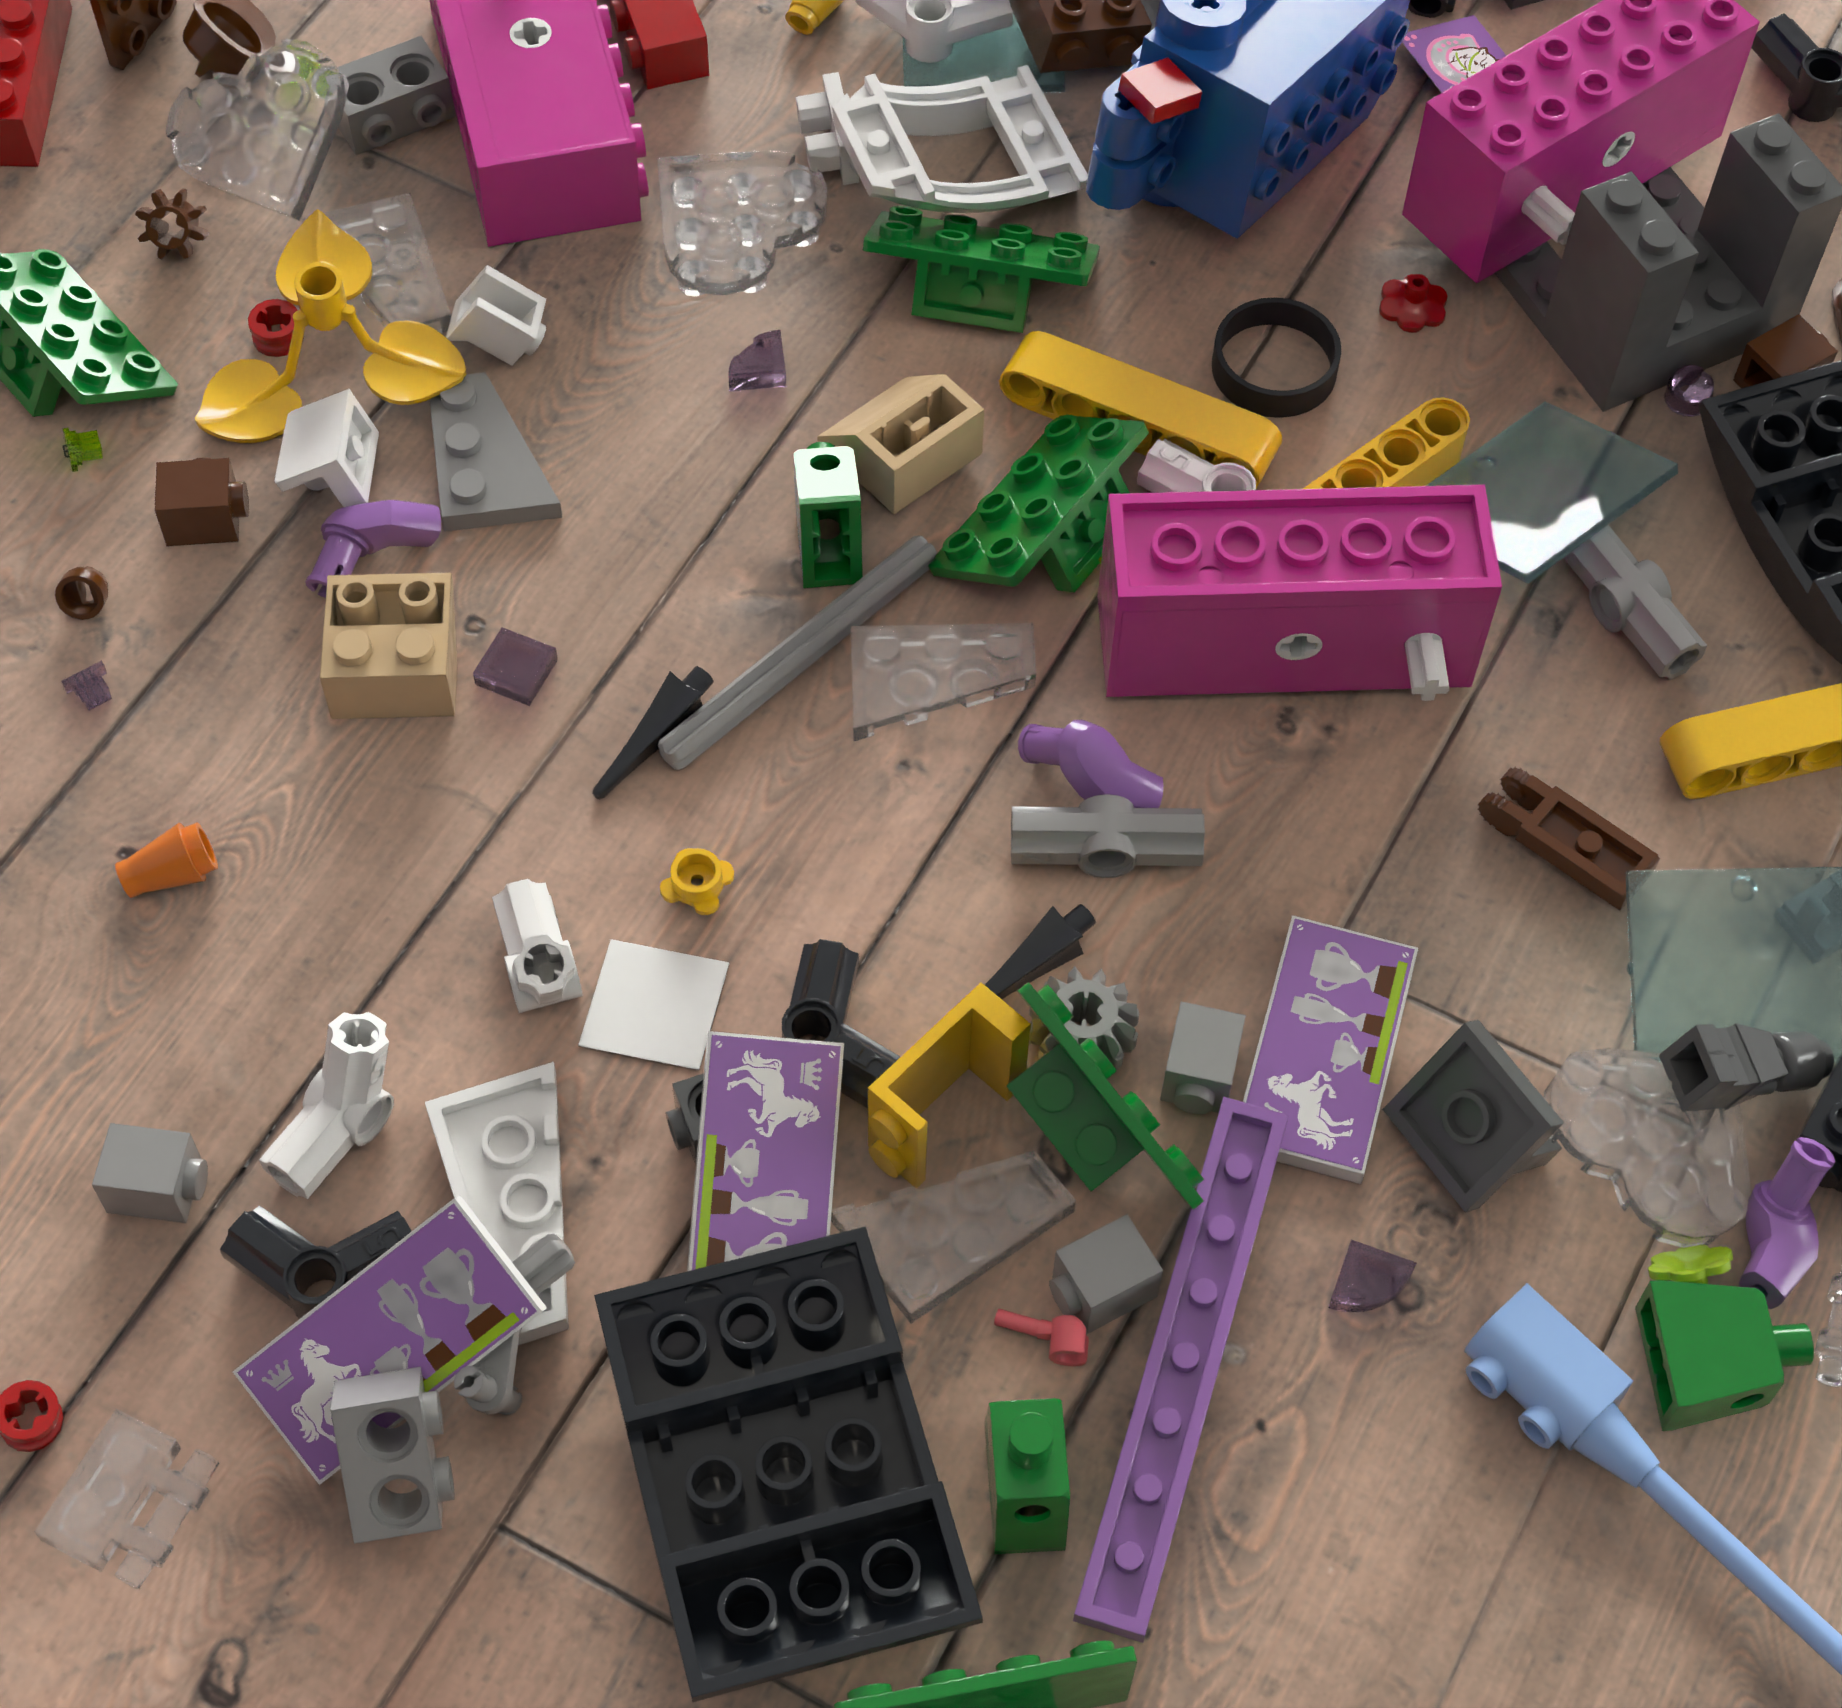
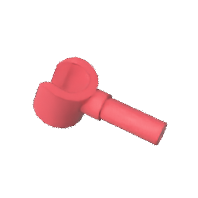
[994,1308,1089,1366]

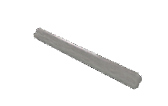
[658,535,937,770]

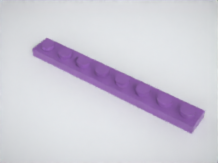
[1073,1096,1289,1643]

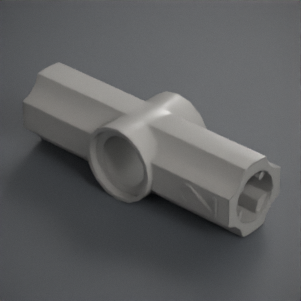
[1555,513,1707,680]
[1011,794,1205,878]

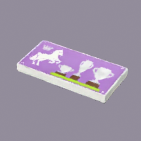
[1243,915,1418,1184]
[687,1031,844,1271]
[233,1195,547,1485]

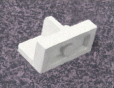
[274,389,379,507]

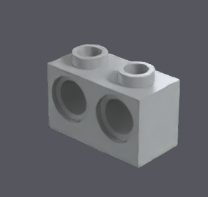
[321,36,455,155]
[330,1367,455,1544]

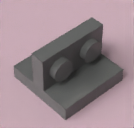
[1382,1020,1564,1213]

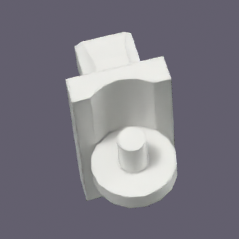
[796,72,859,185]

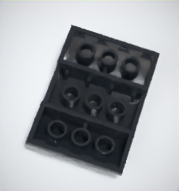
[1699,360,1842,664]
[594,1226,983,1702]

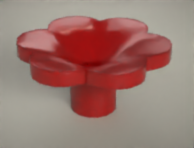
[1379,274,1448,333]

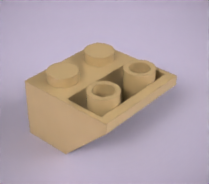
[817,374,984,515]
[320,573,457,719]

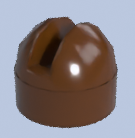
[55,566,108,620]

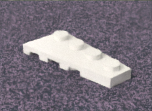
[425,1062,569,1345]

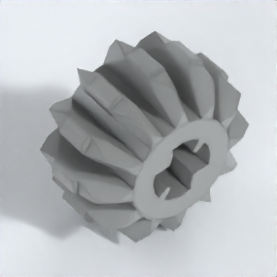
[1029,966,1139,1072]

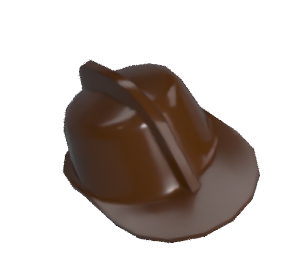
[182,0,276,81]

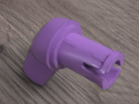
[305,500,441,598]
[1018,720,1164,808]
[1739,1137,1835,1309]

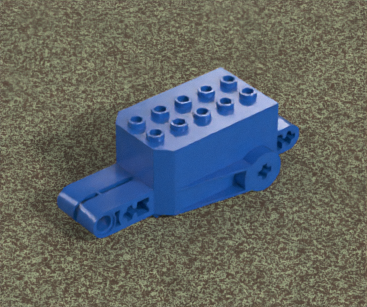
[1086,0,1410,239]

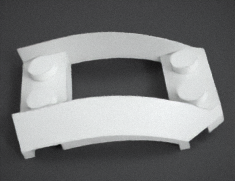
[832,65,1088,213]

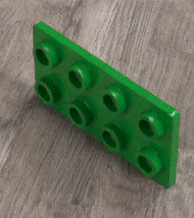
[863,206,1100,333]
[0,249,178,417]
[928,415,1149,593]
[1006,982,1204,1210]
[834,1640,1137,1708]

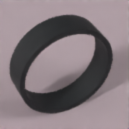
[1212,297,1341,418]

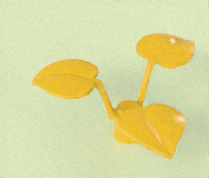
[195,209,467,443]

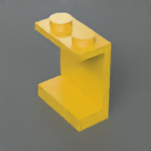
[868,982,1031,1189]

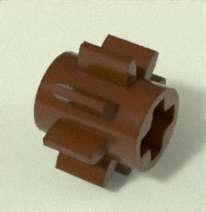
[135,188,209,260]

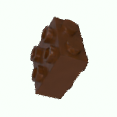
[1009,0,1152,73]

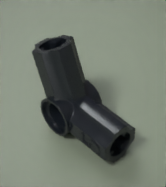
[1751,13,1842,122]
[782,939,900,1108]
[220,1205,412,1319]

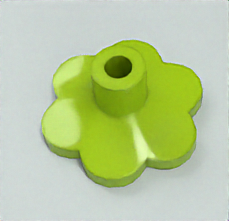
[1648,1244,1733,1284]

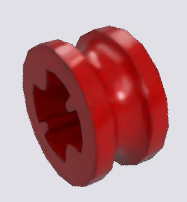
[248,299,304,357]
[0,1380,64,1452]

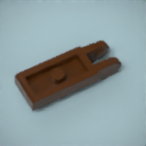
[1478,767,1660,911]

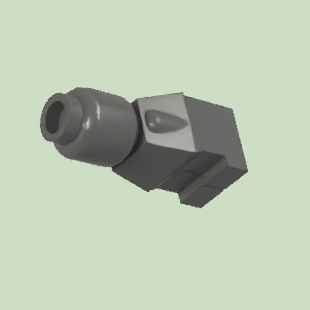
[1659,1023,1834,1112]

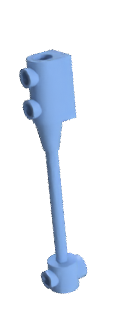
[1464,1283,1842,1675]

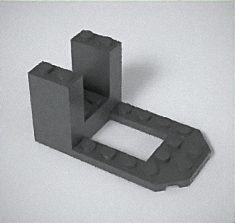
[1495,113,1842,412]

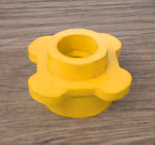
[660,848,734,915]

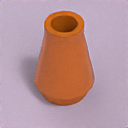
[115,822,218,898]

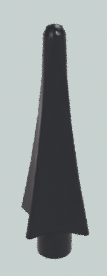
[592,666,714,800]
[985,904,1096,999]

